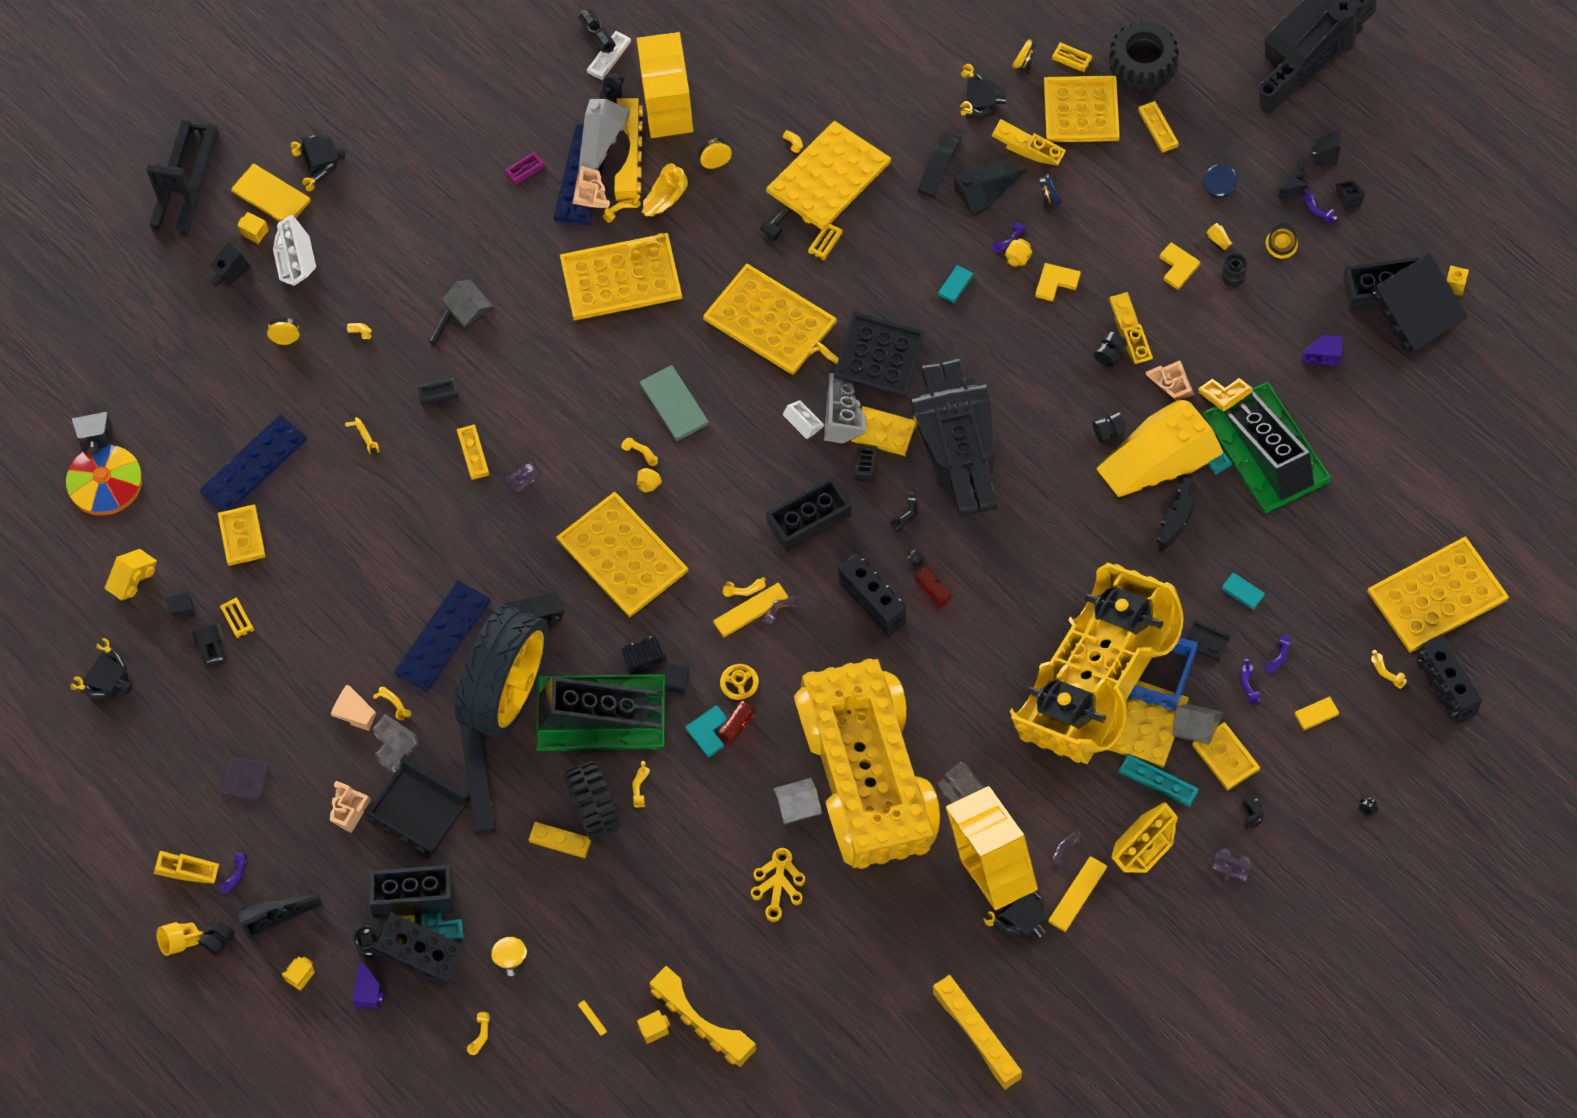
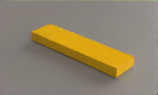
[713,582,789,638]
[1048,856,1107,933]

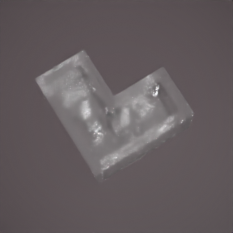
[373,714,418,773]

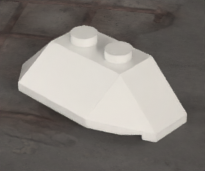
[273,215,316,286]

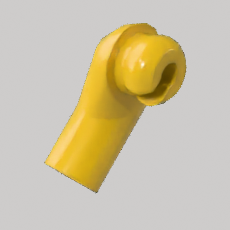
[783,130,803,153]
[347,323,372,339]

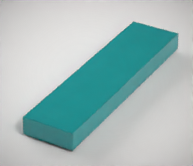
[1119,754,1199,808]

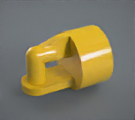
[157,922,203,956]

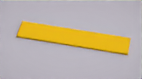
[578,1001,607,1036]

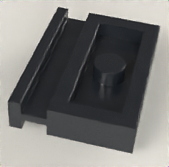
[1186,620,1231,662]

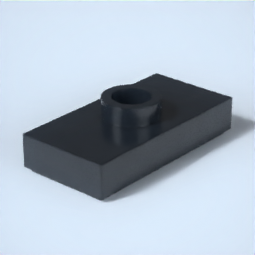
[417,378,458,405]

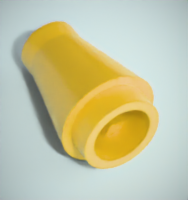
[1206,223,1233,251]

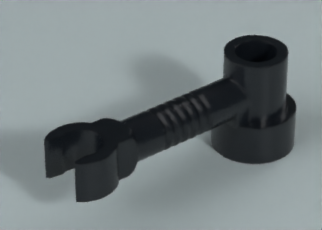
[760,205,793,241]

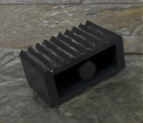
[621,636,667,675]

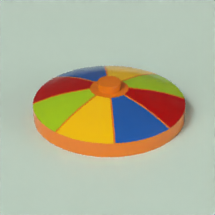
[66,445,142,515]

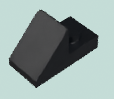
[1279,161,1308,199]
[1335,180,1365,210]

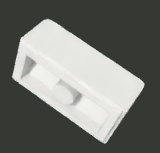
[783,400,824,439]

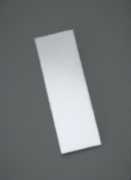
[587,31,631,80]

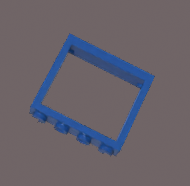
[1128,637,1198,710]

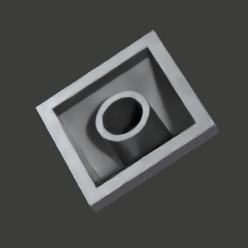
[441,279,493,328]
[1172,704,1223,745]
[773,778,822,825]

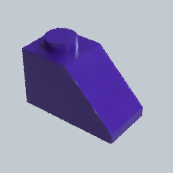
[353,962,385,1010]

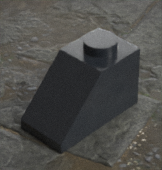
[1312,130,1341,166]

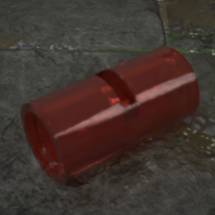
[914,567,953,608]
[718,701,756,744]

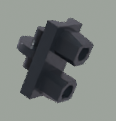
[599,73,624,104]

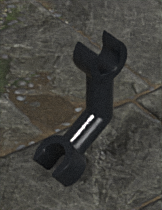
[891,492,916,531]

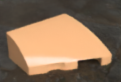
[572,166,610,208]
[1146,361,1194,399]
[331,685,376,731]
[330,781,371,833]

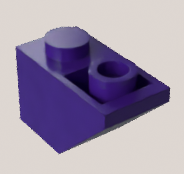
[1302,335,1342,366]

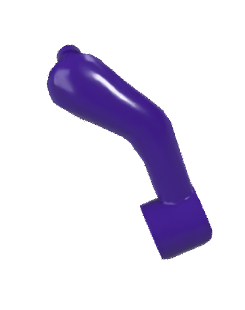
[1303,189,1337,224]
[992,222,1025,253]
[1265,635,1290,673]
[1241,659,1261,705]
[219,853,248,893]

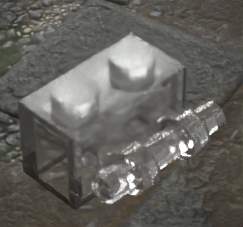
[938,762,985,803]

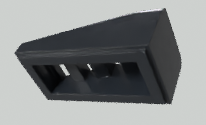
[854,445,878,482]

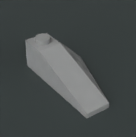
[579,99,630,170]
[824,373,866,443]

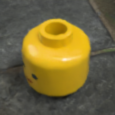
[1005,239,1032,267]

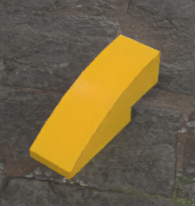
[153,851,219,883]

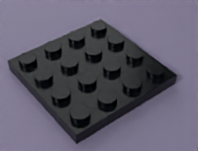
[833,311,925,398]

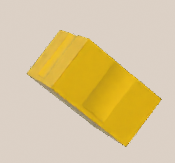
[637,32,693,138]
[946,786,1038,910]

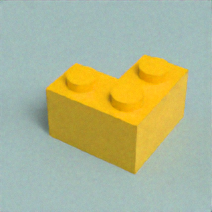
[105,549,157,601]

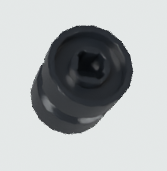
[1222,253,1248,287]
[1094,332,1128,367]
[1092,411,1127,444]
[197,918,235,956]
[353,925,378,959]

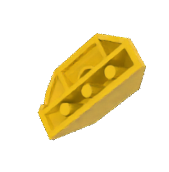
[1111,802,1178,873]

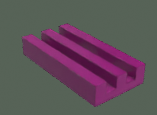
[505,151,545,185]

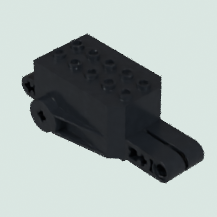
[1259,0,1377,113]
[910,358,997,517]

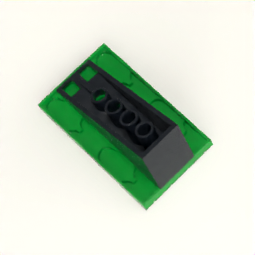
[1202,381,1331,514]
[536,674,665,751]

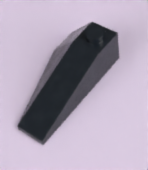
[954,155,1026,216]
[237,895,322,939]

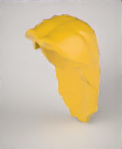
[642,163,688,217]

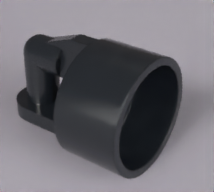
[191,623,227,665]

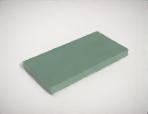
[640,365,709,442]

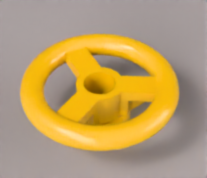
[720,664,759,700]

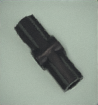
[578,9,616,54]

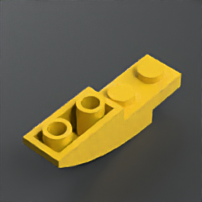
[991,119,1066,166]
[1109,292,1153,364]

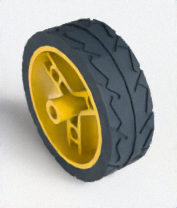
[455,605,549,739]

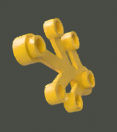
[751,848,805,922]

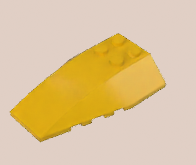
[1097,399,1223,497]

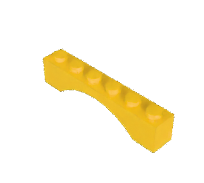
[615,98,643,201]
[650,966,756,1067]
[933,975,1022,1090]

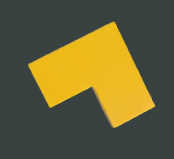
[1159,242,1201,290]
[1035,263,1081,301]
[1198,379,1252,411]

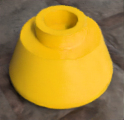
[637,468,662,492]

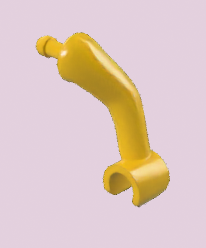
[602,194,641,223]
[626,233,665,258]
[809,342,839,364]
[345,417,380,454]
[621,438,658,466]
[723,577,766,597]
[1371,650,1407,688]
[373,687,411,720]
[632,761,650,808]
[467,1012,490,1055]

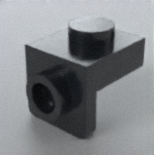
[1242,794,1264,829]

